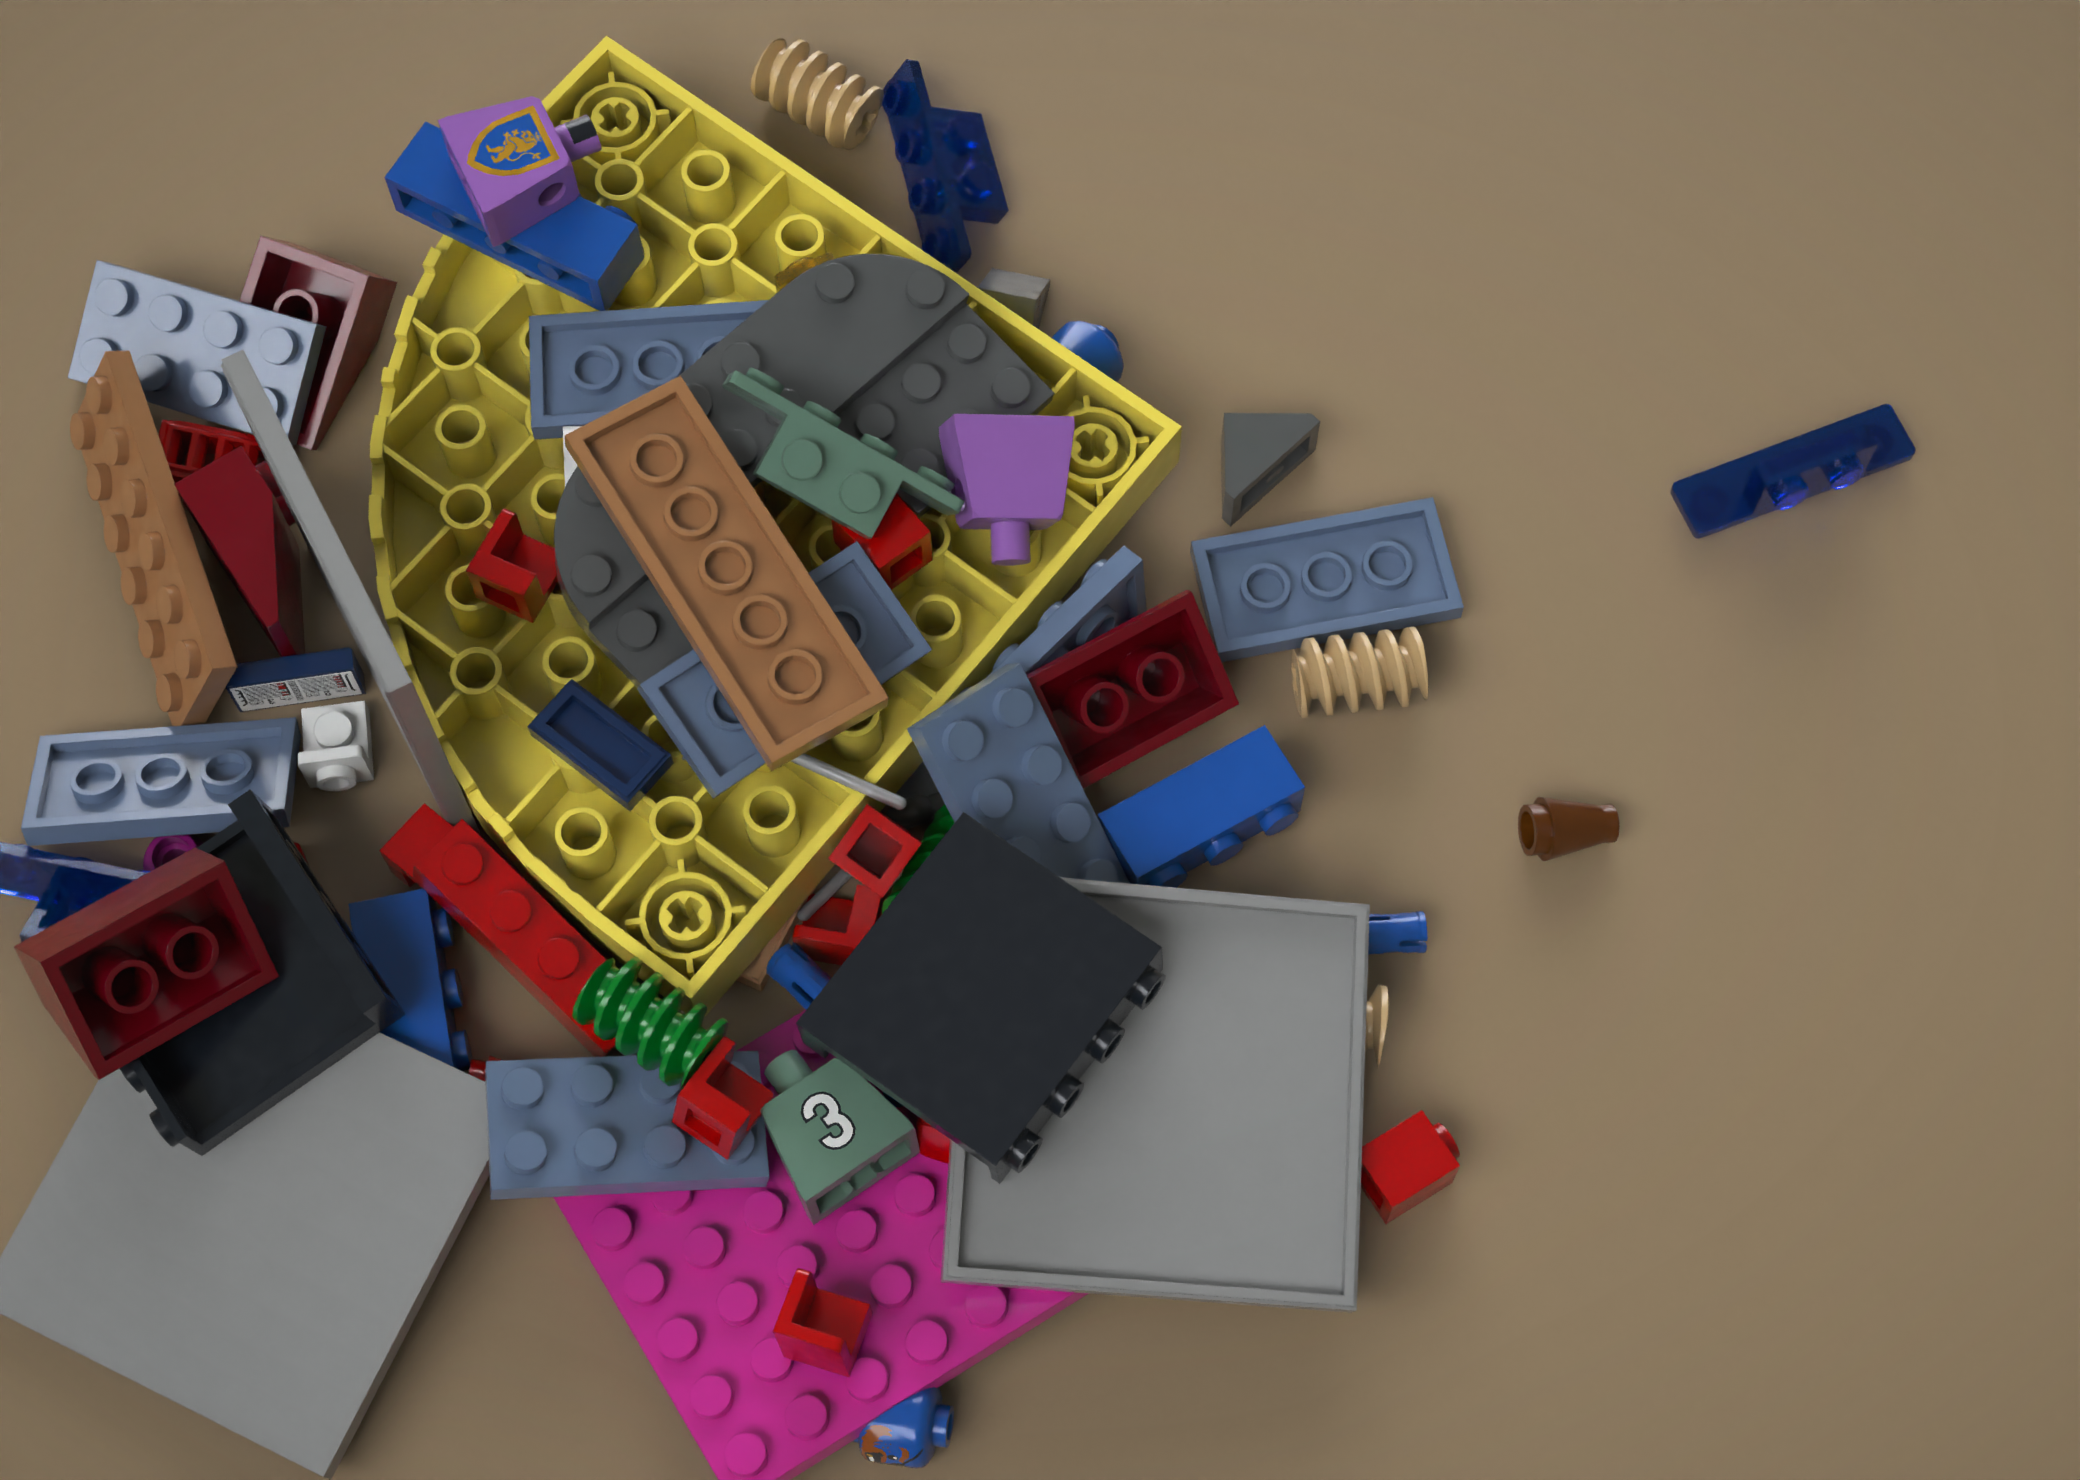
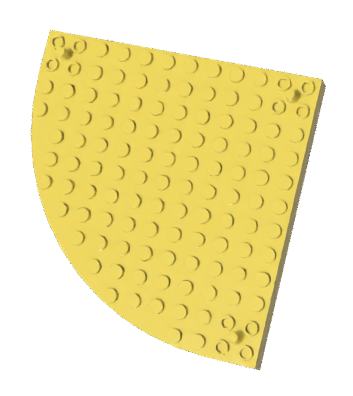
[368,36,1182,1016]

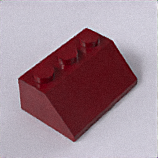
[1027,590,1239,789]
[14,848,279,1080]

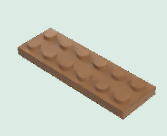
[70,350,237,726]
[565,375,889,772]

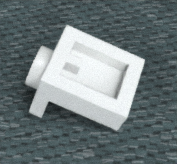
[298,701,374,791]

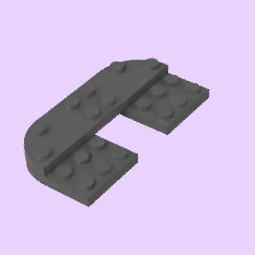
[554,254,1055,688]

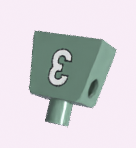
[760,1050,920,1225]

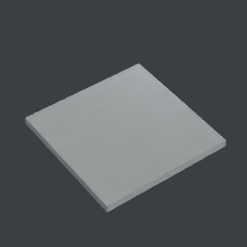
[220,350,482,836]
[940,878,1370,1313]
[0,1032,489,1479]

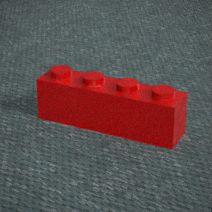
[413,819,615,1057]

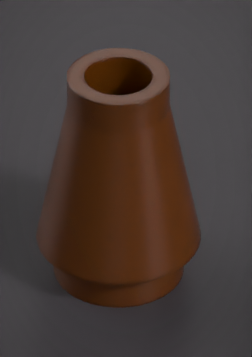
[1518,797,1620,861]

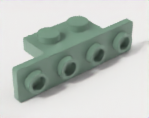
[722,368,965,539]

